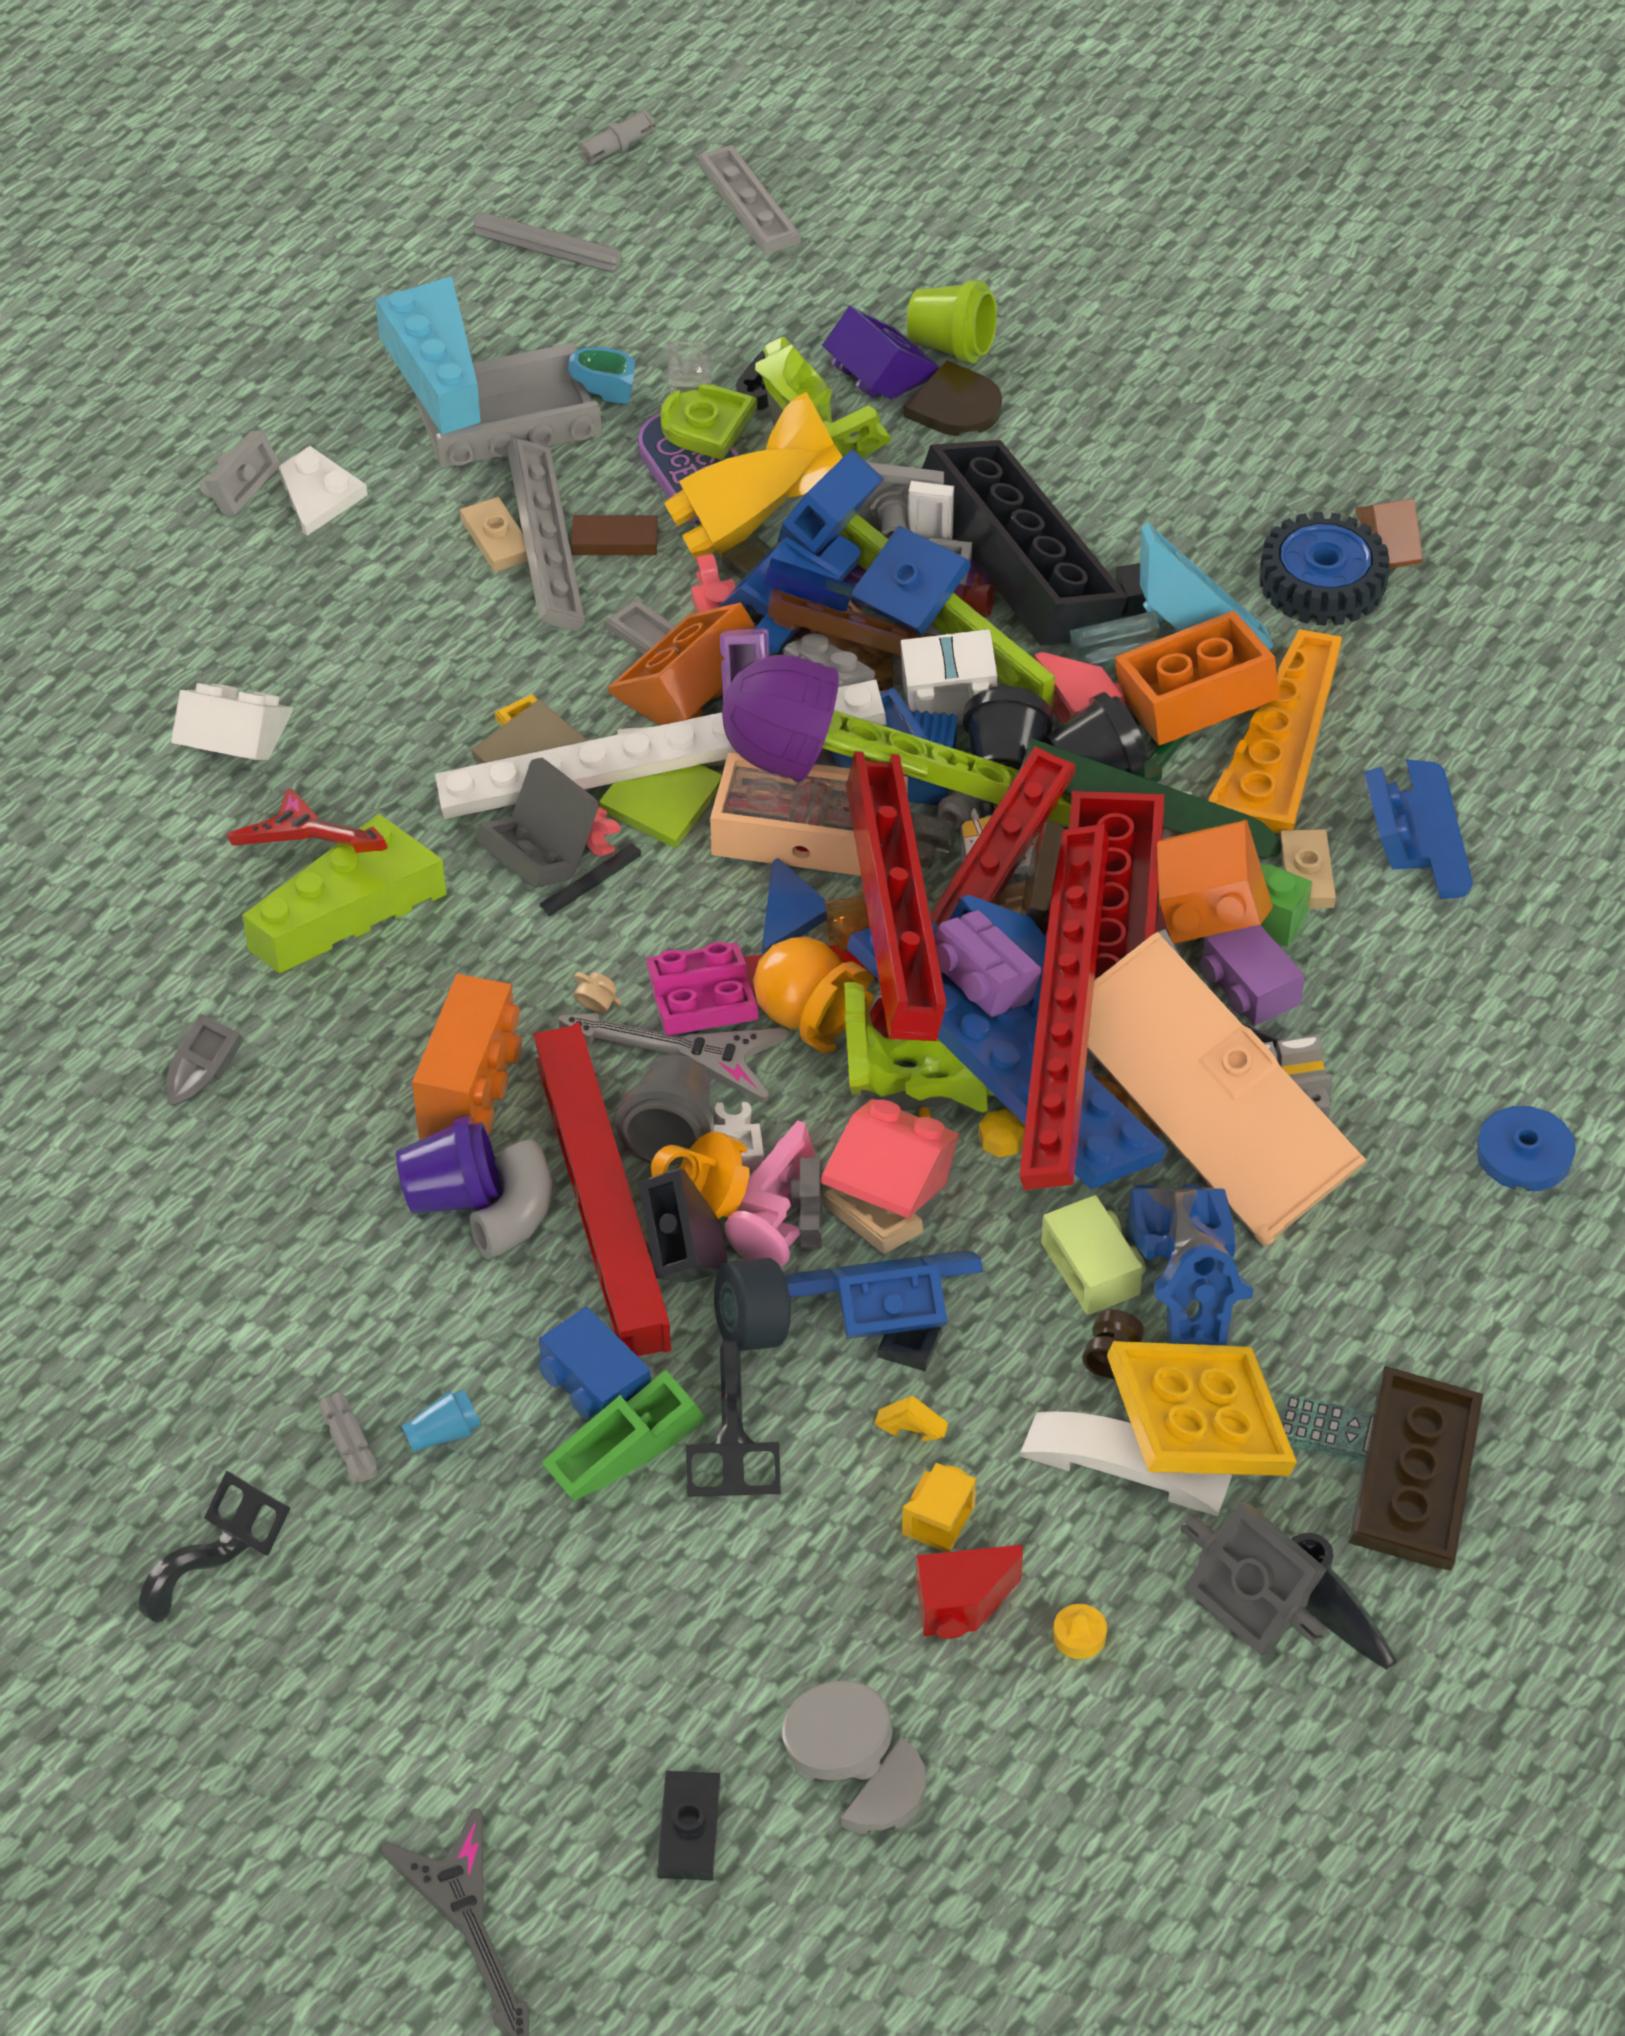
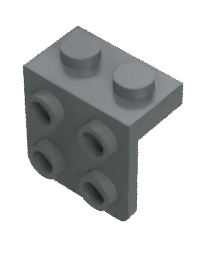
[475,758,598,888]

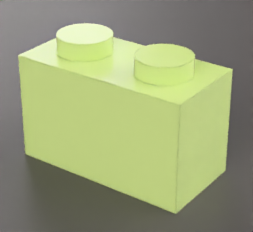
[1041,1195,1146,1315]

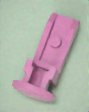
[724,1121,816,1268]

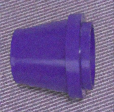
[396,1115,502,1214]

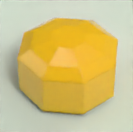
[978,1108,1025,1157]

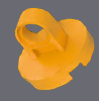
[651,1132,749,1219]

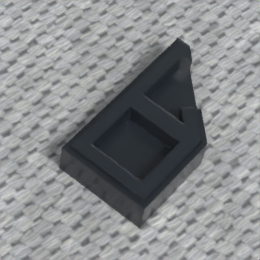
[878,1327,942,1372]

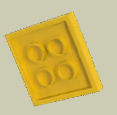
[1107,1341,1297,1476]

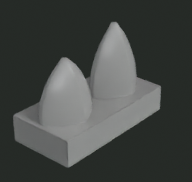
[200,431,281,515]

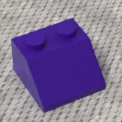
[822,305,940,399]

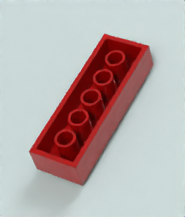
[1069,791,1164,980]

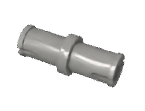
[578,110,656,166]

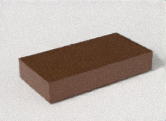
[571,515,658,555]

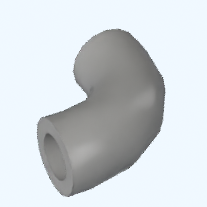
[470,1139,552,1259]

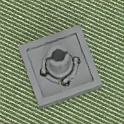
[857,462,944,539]

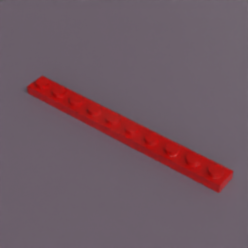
[1019,824,1109,1190]

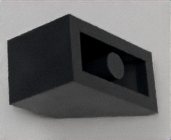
[638,1168,728,1283]

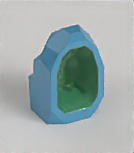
[568,347,635,404]

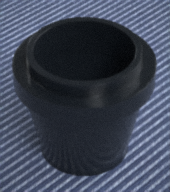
[963,686,1053,770]
[1044,692,1147,775]

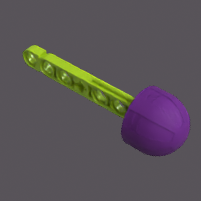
[722,655,1072,827]

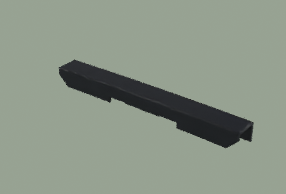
[540,843,641,917]

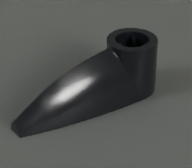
[1292,1533,1397,1670]

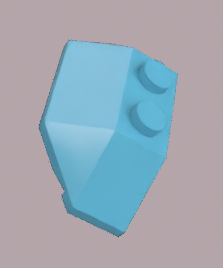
[1140,522,1274,650]

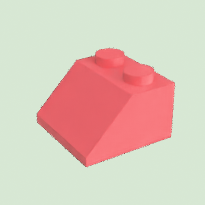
[820,1099,960,1219]

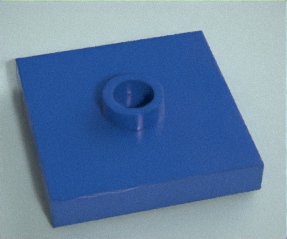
[850,525,971,636]

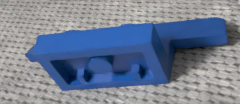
[717,535,860,653]
[1365,759,1473,899]
[785,1251,983,1339]

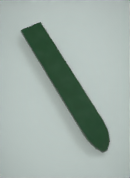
[1021,739,1281,859]

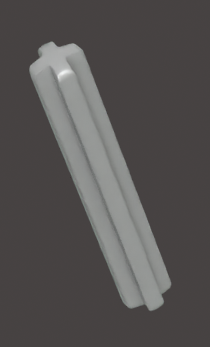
[473,212,621,272]

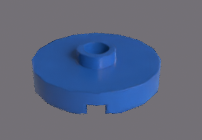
[1477,1106,1576,1191]

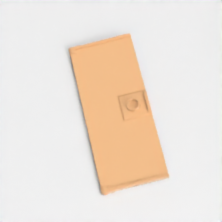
[1087,932,1366,1247]

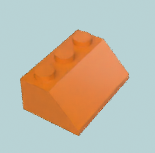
[607,602,755,725]

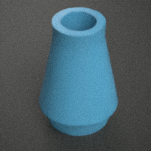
[401,1389,481,1453]

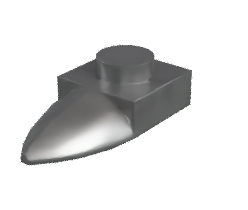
[166,1013,244,1106]

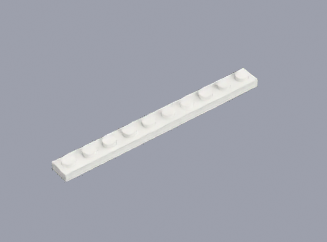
[435,679,887,819]

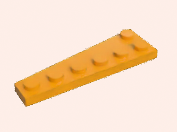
[1208,629,1342,834]

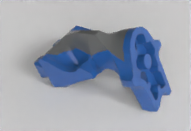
[1126,1185,1253,1346]

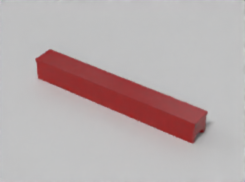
[846,751,947,1042]
[533,1022,671,1356]

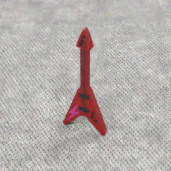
[227,788,388,853]

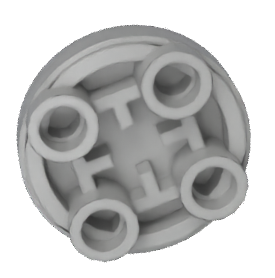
[782,1681,893,1781]

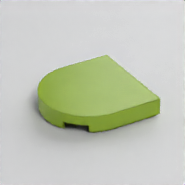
[660,384,757,460]

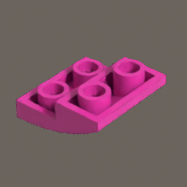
[646,942,759,1036]

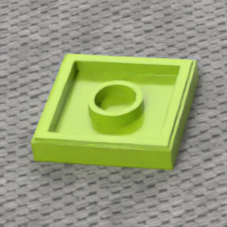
[599,764,722,848]

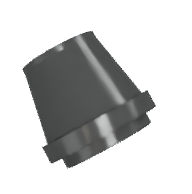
[615,1054,714,1165]

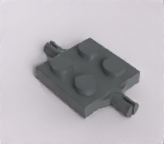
[1180,1503,1329,1655]

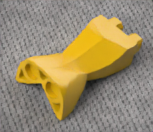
[664,392,843,559]

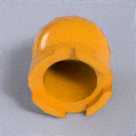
[753,936,875,1054]

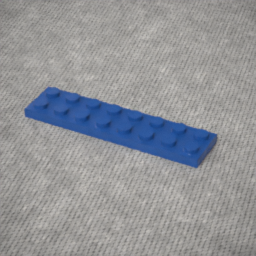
[847,919,1167,1190]

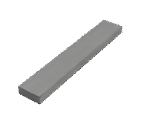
[507,438,585,631]

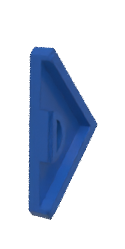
[762,858,833,954]

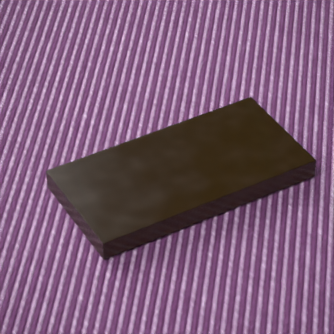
[1348,1366,1483,1571]

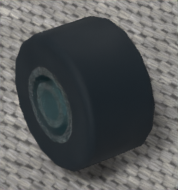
[714,1258,791,1351]

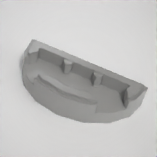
[841,1737,925,1834]

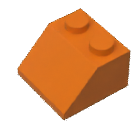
[1157,820,1273,944]

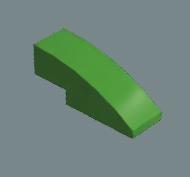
[541,1370,707,1501]

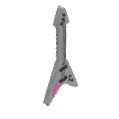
[559,1013,788,1103]

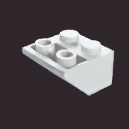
[171,683,293,760]

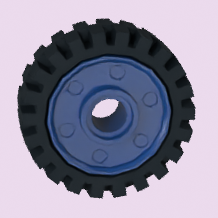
[1259,512,1389,626]

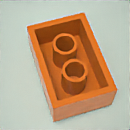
[1115,611,1279,746]
[412,973,522,1140]

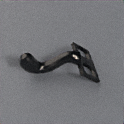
[686,1340,781,1497]
[139,1471,291,1622]

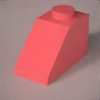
[1034,652,1125,725]

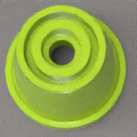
[907,280,997,363]

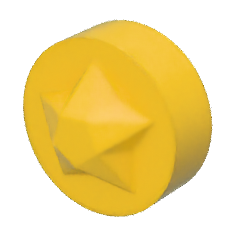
[1053,1604,1107,1659]

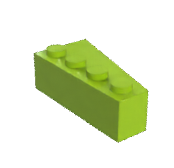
[242,814,447,974]

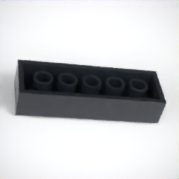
[922,440,1128,646]

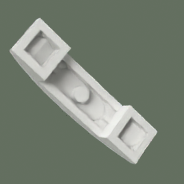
[1020,1412,1233,1516]

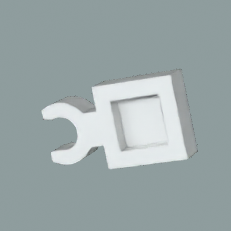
[713,1102,764,1170]

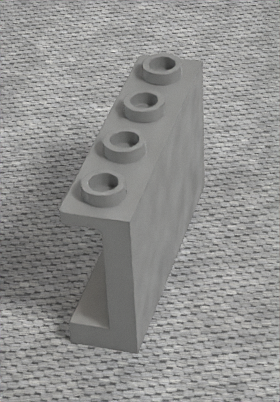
[416,343,602,468]

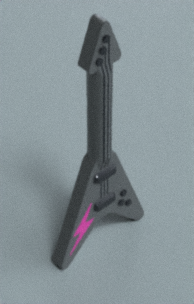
[381,1808,529,2036]

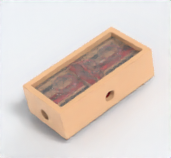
[710,752,908,876]

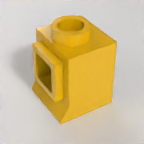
[902,1463,977,1552]

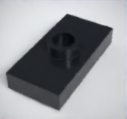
[657,1771,721,1881]

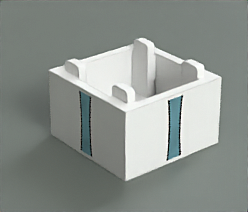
[901,629,997,725]

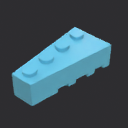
[375,276,481,435]

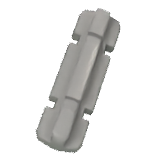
[319,1392,378,1483]

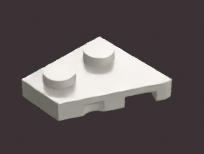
[279,446,367,536]

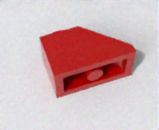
[915,1545,1023,1639]

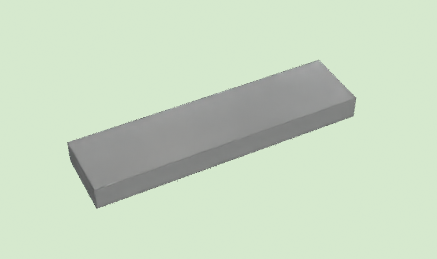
[697,145,801,254]

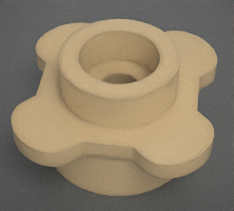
[573,972,622,1014]

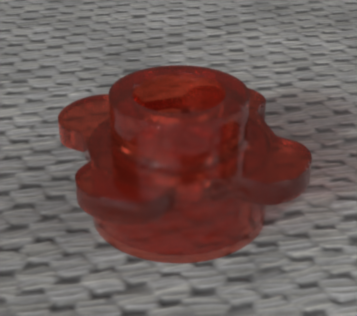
[961,573,994,618]

